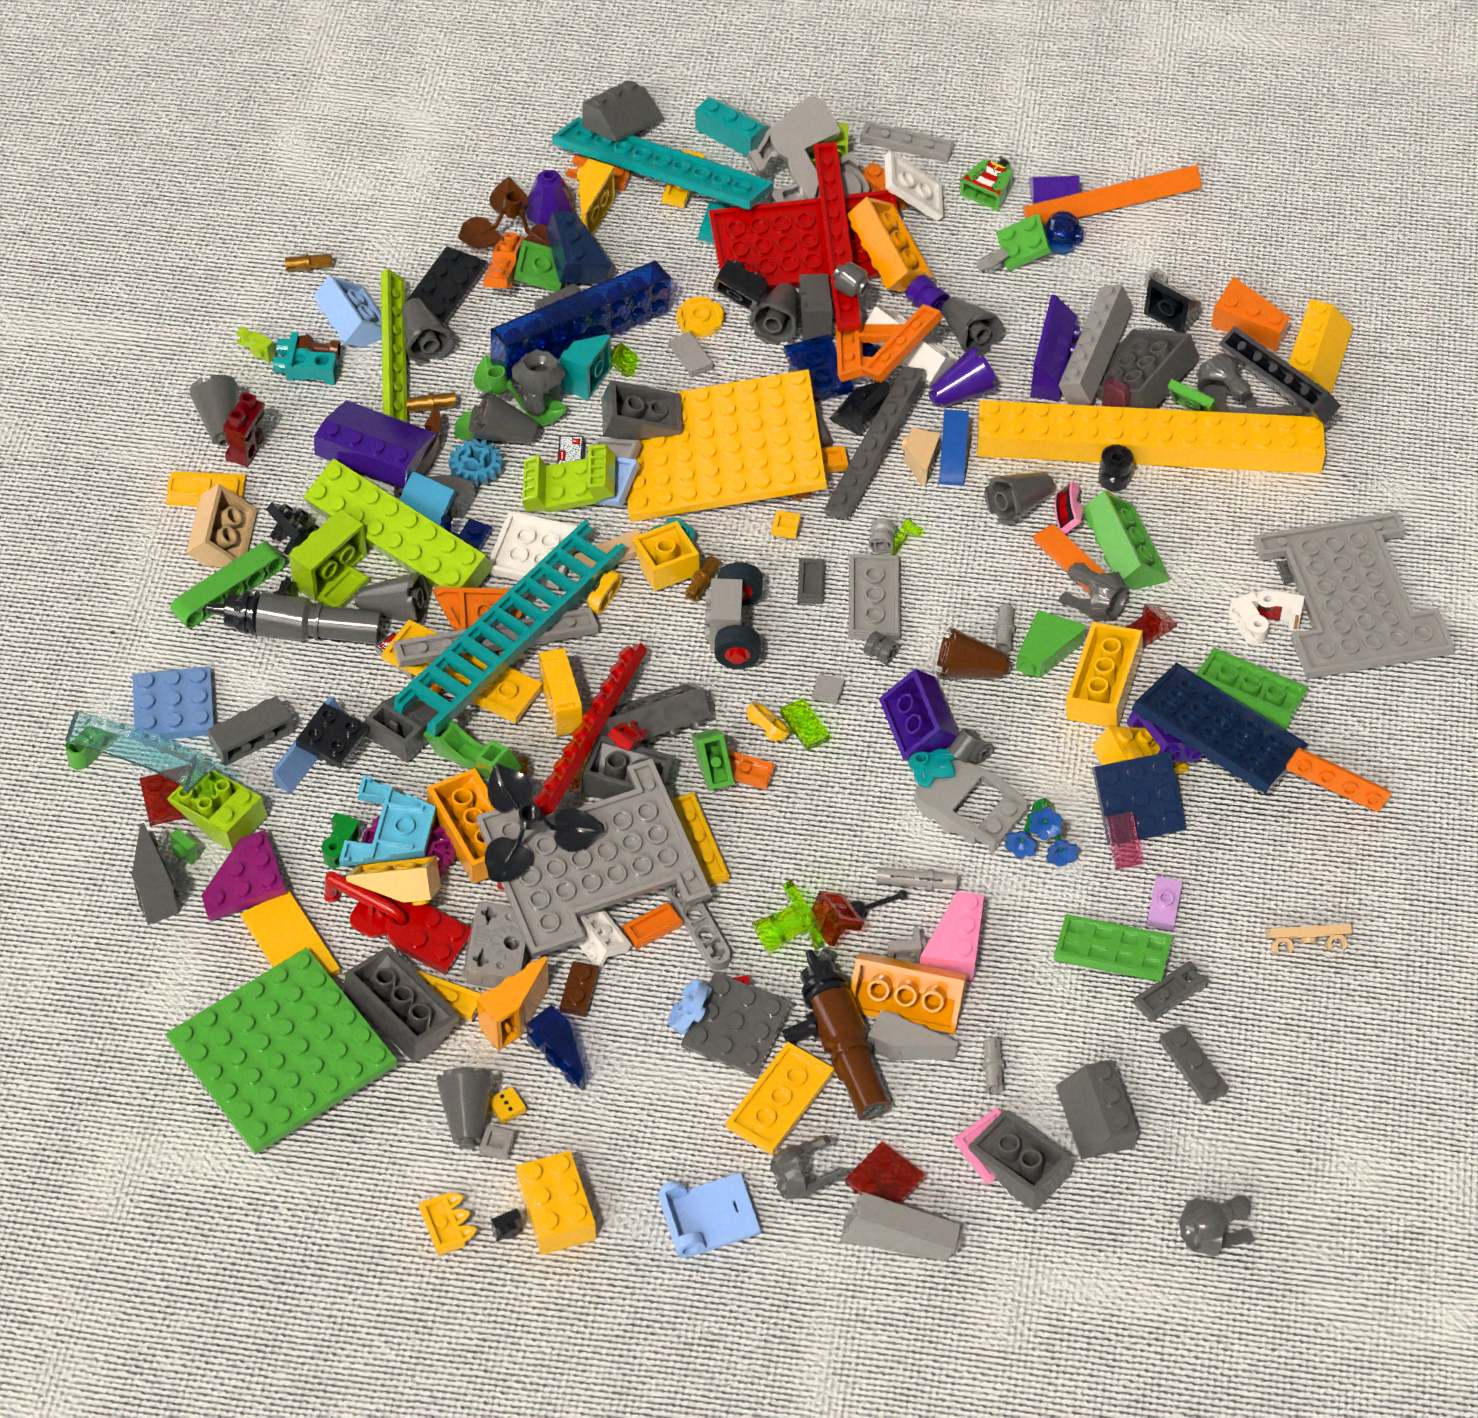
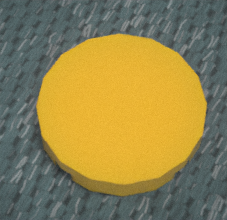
[677,297,724,337]

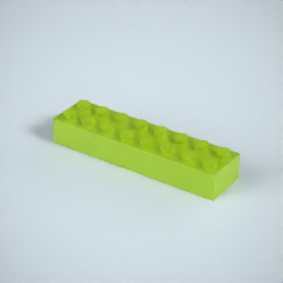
[303,458,493,588]

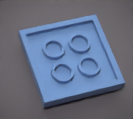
[132,666,214,743]

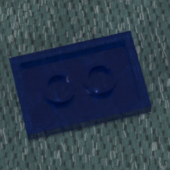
[783,334,854,402]

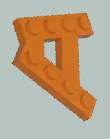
[836,304,943,383]

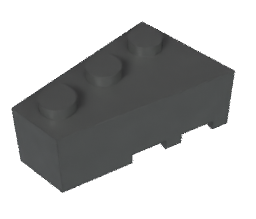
[799,274,836,344]

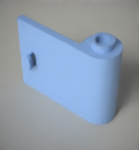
[658,1172,761,1258]

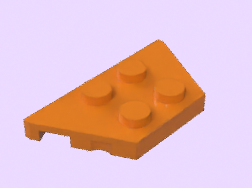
[433,587,530,631]

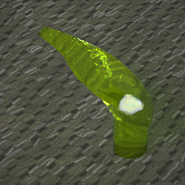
[890,518,923,555]

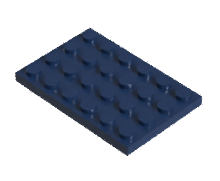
[1131,662,1309,794]

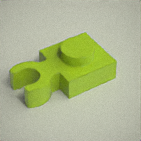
[236,327,275,363]

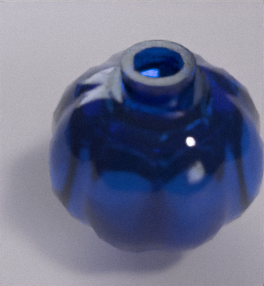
[1044,211,1084,255]

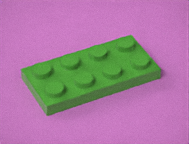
[1054,914,1173,982]

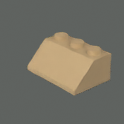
[186,484,257,568]

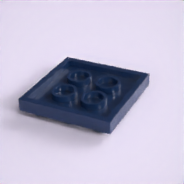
[1092,751,1186,845]

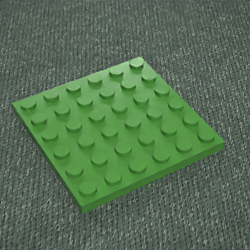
[166,947,398,1155]

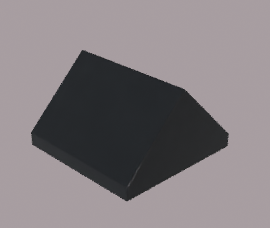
[830,380,889,437]

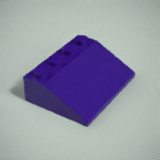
[314,400,436,488]

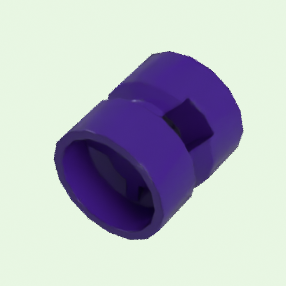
[905,274,950,313]

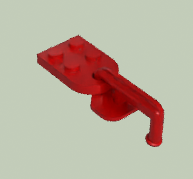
[324,871,471,976]

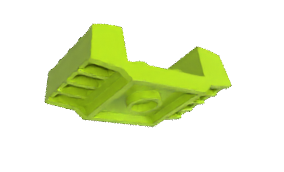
[522,444,616,512]

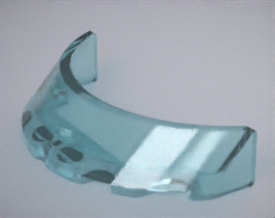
[65,712,214,793]

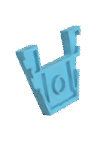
[339,775,436,866]

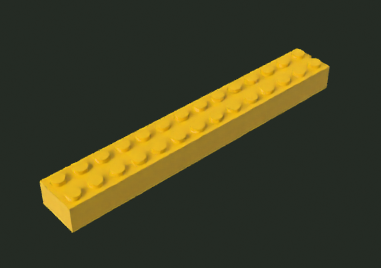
[977,400,1325,474]

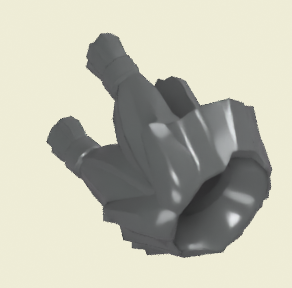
[512,349,566,416]
[1197,353,1257,412]
[1059,563,1128,621]
[770,1135,850,1200]
[1178,1195,1254,1257]

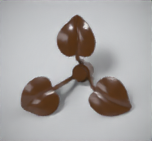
[458,176,550,249]

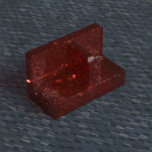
[809,891,864,946]

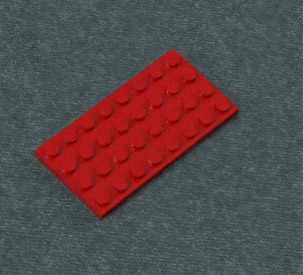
[709,190,898,296]

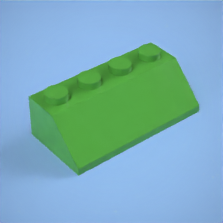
[1083,490,1170,590]

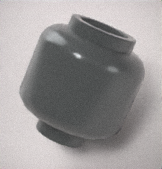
[832,261,870,297]

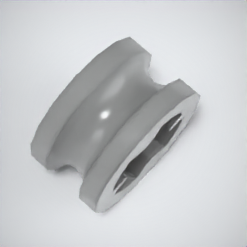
[1145,269,1167,289]

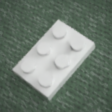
[884,151,943,221]

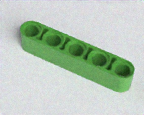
[170,542,285,628]

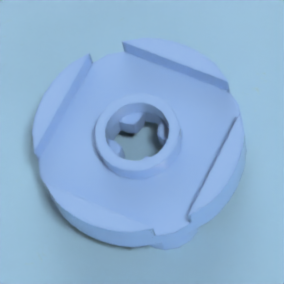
[668,979,712,1035]

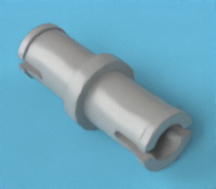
[994,604,1015,653]
[982,1038,1004,1094]

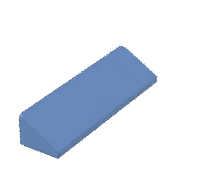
[272,696,344,793]

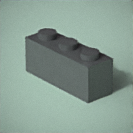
[207,696,294,766]

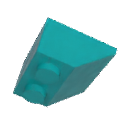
[560,334,612,400]

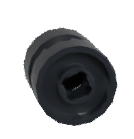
[1098,445,1133,491]

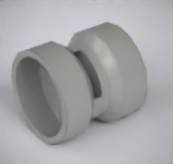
[869,518,896,554]

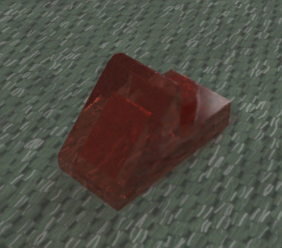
[1125,604,1177,648]

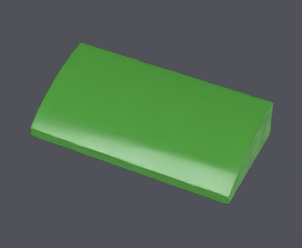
[1196,648,1309,730]

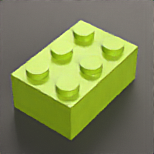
[289,509,367,602]

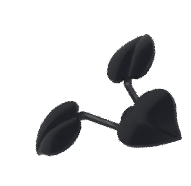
[485,764,602,882]

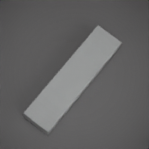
[860,121,954,163]

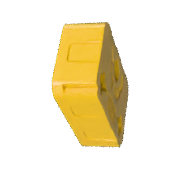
[538,647,583,737]

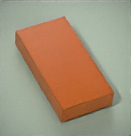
[622,902,683,950]

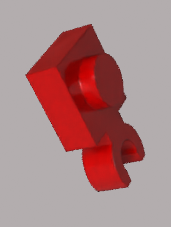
[608,721,648,751]

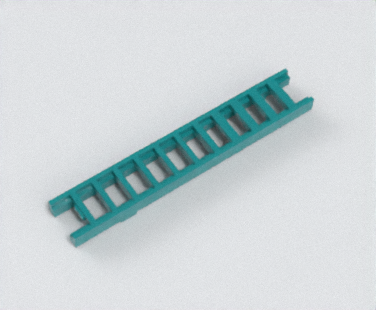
[393,519,626,737]

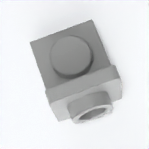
[887,927,926,964]

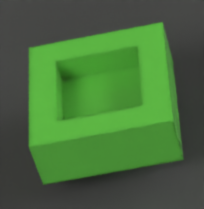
[170,829,199,865]

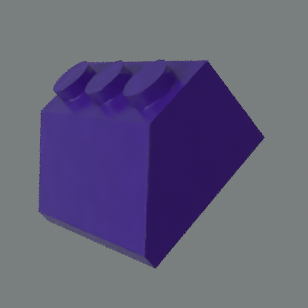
[879,669,958,761]

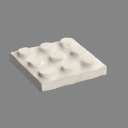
[489,511,577,590]

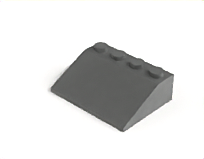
[1094,329,1199,409]

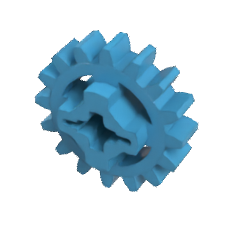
[448,438,503,487]

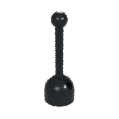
[845,890,908,923]

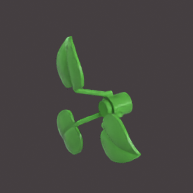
[454,355,567,441]

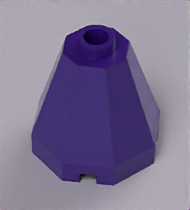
[527,170,574,225]

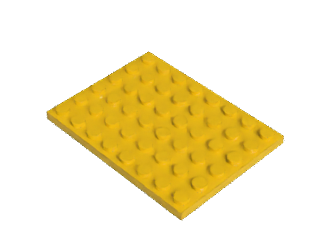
[627,369,827,522]

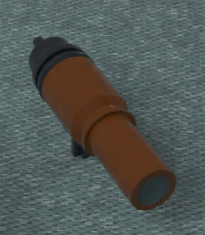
[781,949,891,1120]

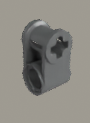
[948,728,994,763]

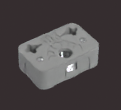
[462,901,526,989]

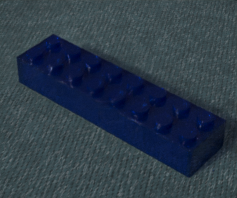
[490,260,671,380]

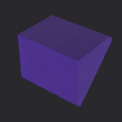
[1028,175,1080,204]

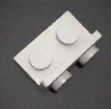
[576,908,632,968]

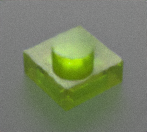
[610,343,638,377]

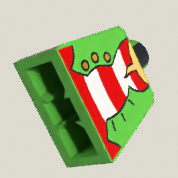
[960,159,1013,212]

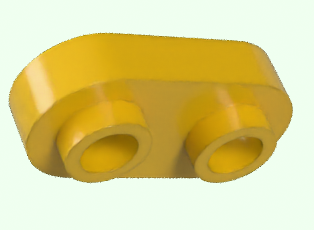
[587,570,622,615]
[746,701,791,742]

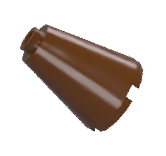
[936,627,1010,679]

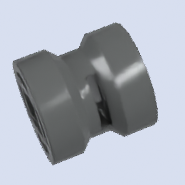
[863,631,899,665]

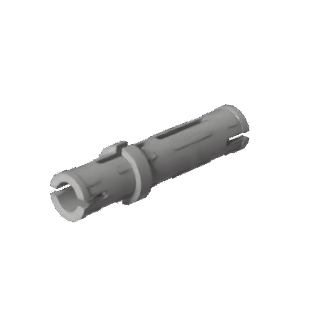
[876,867,958,891]

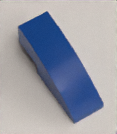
[939,409,969,486]

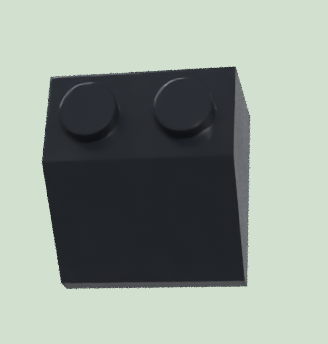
[712,259,769,312]
[1143,278,1202,333]

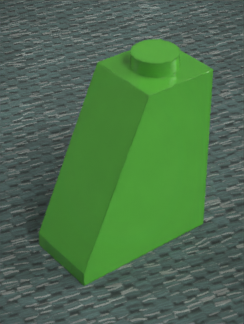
[1016,610,1086,678]

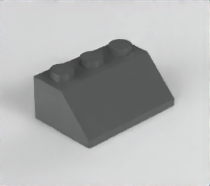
[582,80,662,142]
[580,735,674,799]
[1056,1059,1138,1160]

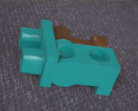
[272,332,341,385]

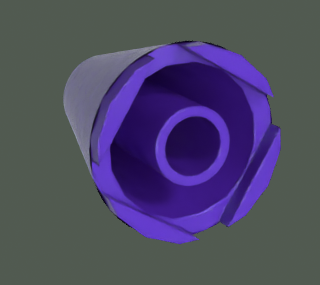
[928,347,998,408]

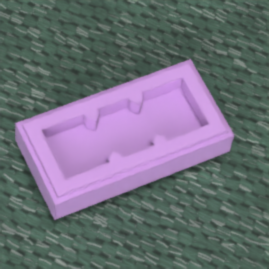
[1147,876,1183,930]

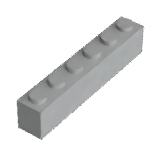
[1058,285,1133,405]

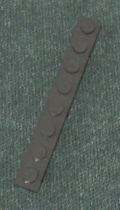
[824,366,927,519]

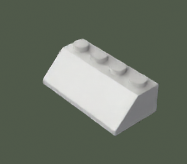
[865,306,959,385]

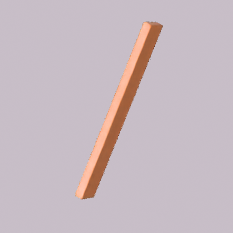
[1023,165,1202,226]

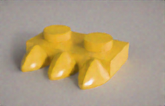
[418,1193,477,1256]

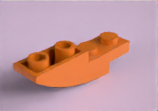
[483,233,525,288]

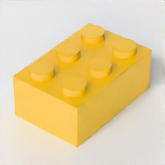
[515,1150,596,1255]

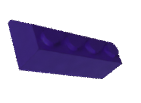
[1030,294,1081,402]

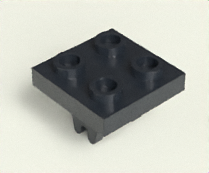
[266,502,320,556]
[296,703,369,769]

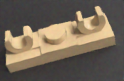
[1265,924,1352,953]

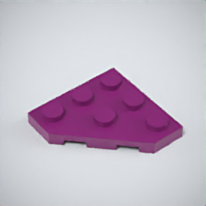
[201,830,287,921]

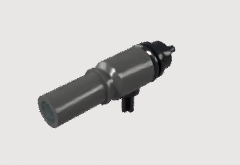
[205,577,382,645]

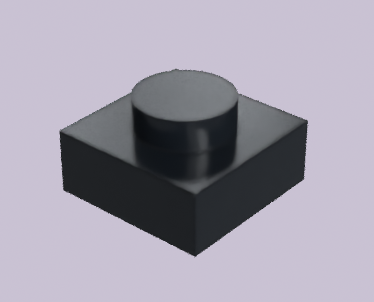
[491,1208,523,1242]

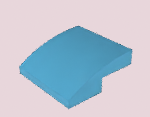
[399,471,457,528]

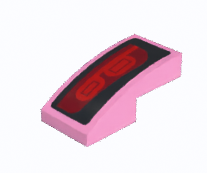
[1055,481,1084,534]

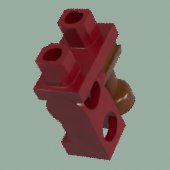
[222,392,265,467]

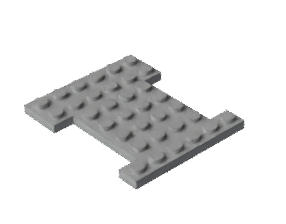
[1253,511,1455,679]
[476,759,712,958]

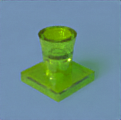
[751,880,825,955]

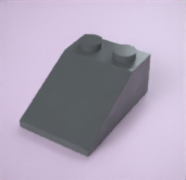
[601,380,683,440]
[968,1110,1071,1212]

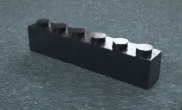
[1219,326,1341,424]

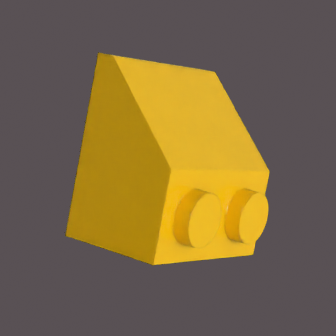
[632,521,700,591]

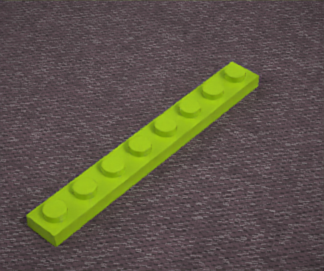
[381,268,407,422]

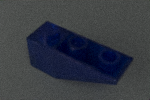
[526,1004,585,1091]

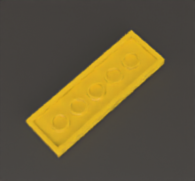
[382,620,542,724]

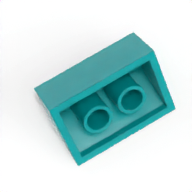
[695,97,772,156]

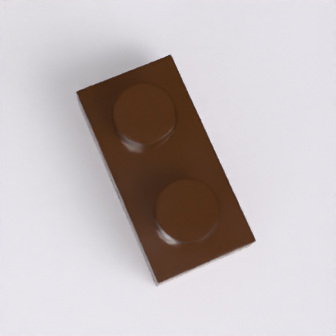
[559,961,600,1017]

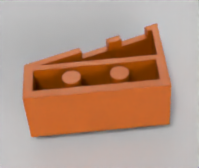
[1211,276,1290,352]

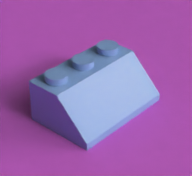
[313,275,382,348]

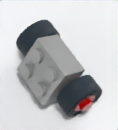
[705,562,763,669]

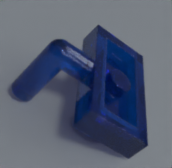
[441,515,492,551]

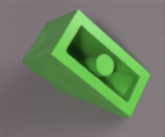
[691,728,734,791]

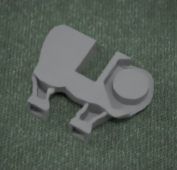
[747,97,869,203]

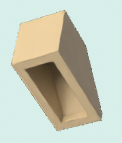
[901,427,940,486]

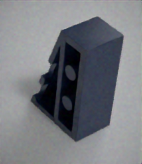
[546,211,612,284]

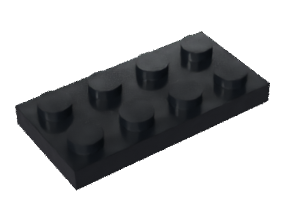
[406,246,489,326]

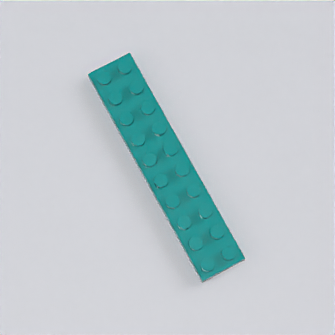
[552,117,774,210]

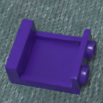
[1126,711,1203,763]

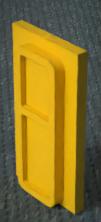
[166,471,246,506]

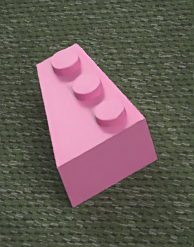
[920,891,984,981]

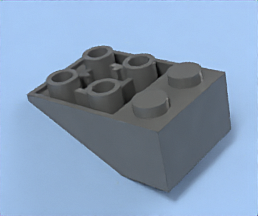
[365,695,439,763]
[132,823,180,925]

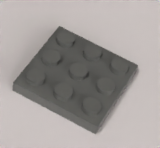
[681,972,791,1078]

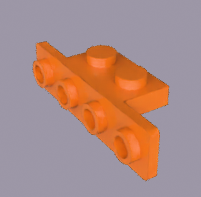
[1286,748,1391,812]

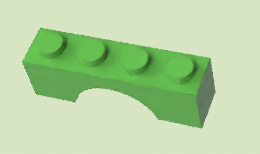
[423,721,522,779]

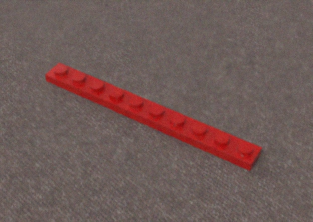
[813,142,861,332]
[533,643,647,816]

